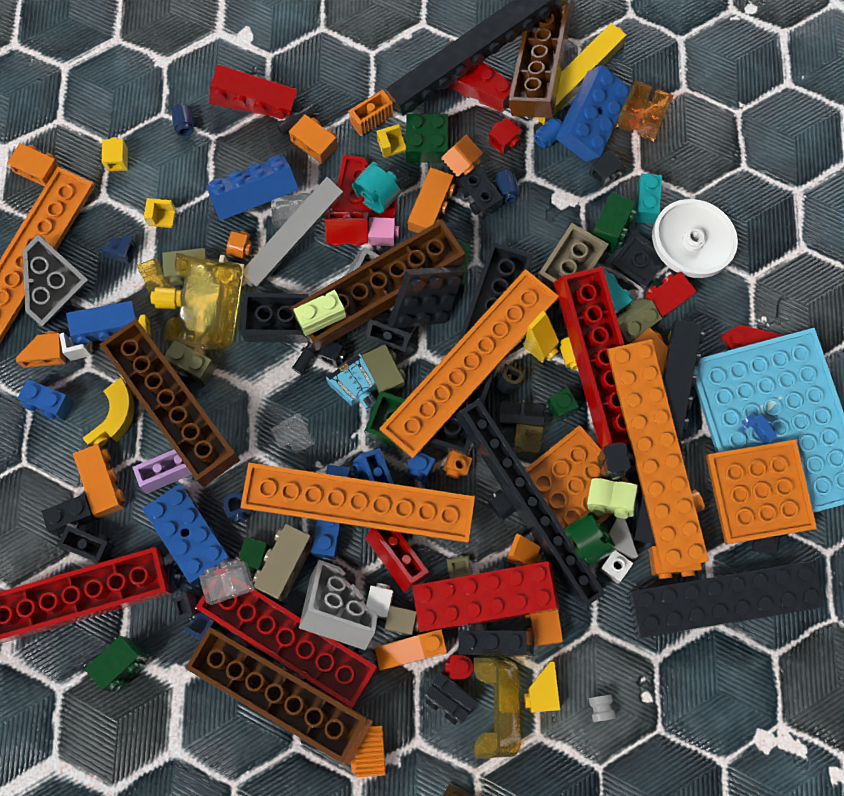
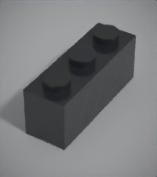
[458,630,534,657]

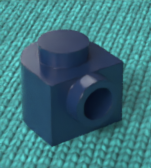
[223,493,251,523]

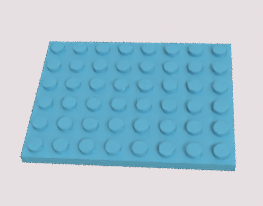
[694,328,844,513]

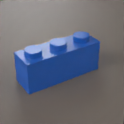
[66,301,136,345]

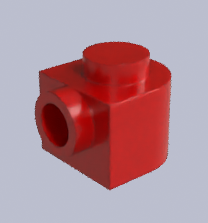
[445,655,473,680]

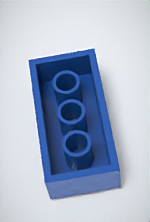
[555,65,632,162]
[206,155,299,221]
[142,483,233,586]

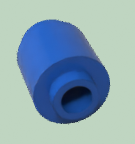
[534,118,562,148]

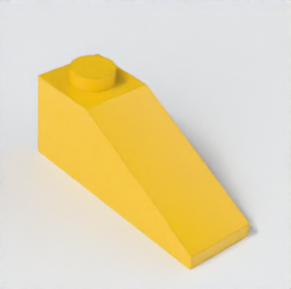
[524,311,559,363]

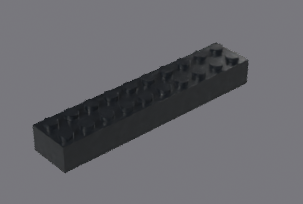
[426,242,533,456]

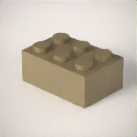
[538,223,609,294]
[253,524,314,603]

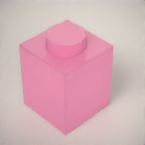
[368,217,399,246]

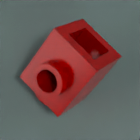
[488,117,521,155]

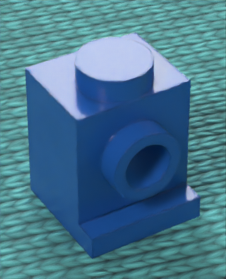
[406,452,435,484]

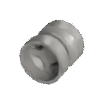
[588,694,616,722]

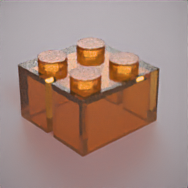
[616,80,674,141]

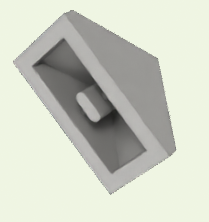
[609,517,638,561]

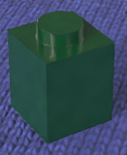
[547,388,579,423]
[237,537,270,574]

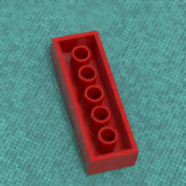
[412,561,560,633]

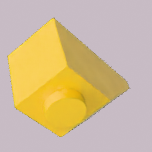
[524,662,560,713]

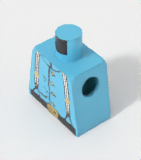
[326,353,377,409]

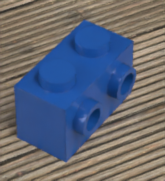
[17,379,74,421]
[352,448,394,484]

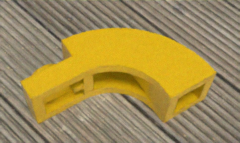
[83,377,134,447]

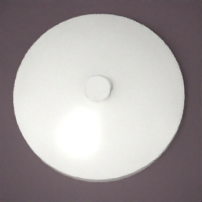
[652,199,738,278]

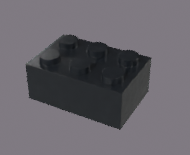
[241,293,309,343]

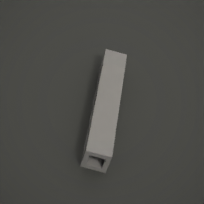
[241,177,344,287]

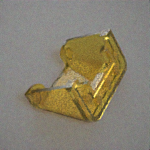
[164,253,243,349]
[473,658,521,758]

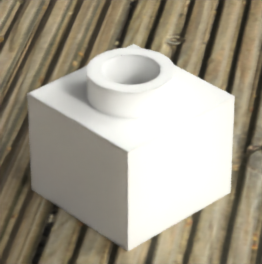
[600,551,633,584]

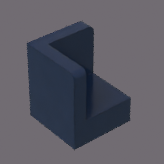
[101,235,136,264]
[183,611,219,640]

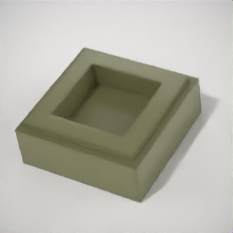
[446,556,472,579]

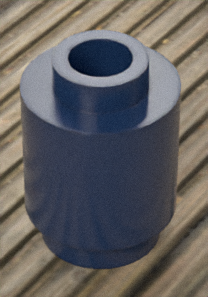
[171,104,195,136]
[495,170,520,203]

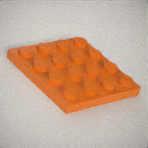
[525,425,638,545]
[706,440,817,545]

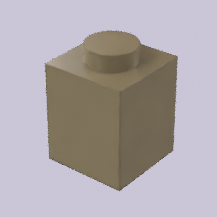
[385,606,418,636]

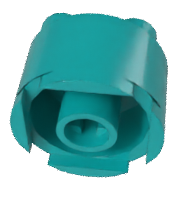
[352,162,402,213]

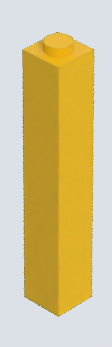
[535,23,626,124]

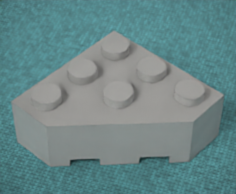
[23,235,88,328]
[299,560,378,650]

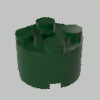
[564,510,616,565]

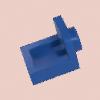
[738,414,777,444]

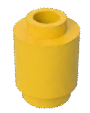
[151,287,183,309]
[560,337,578,370]

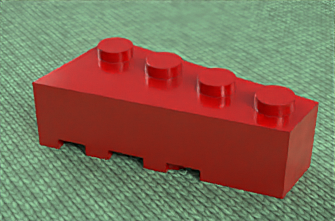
[446,40,512,113]
[209,64,297,119]

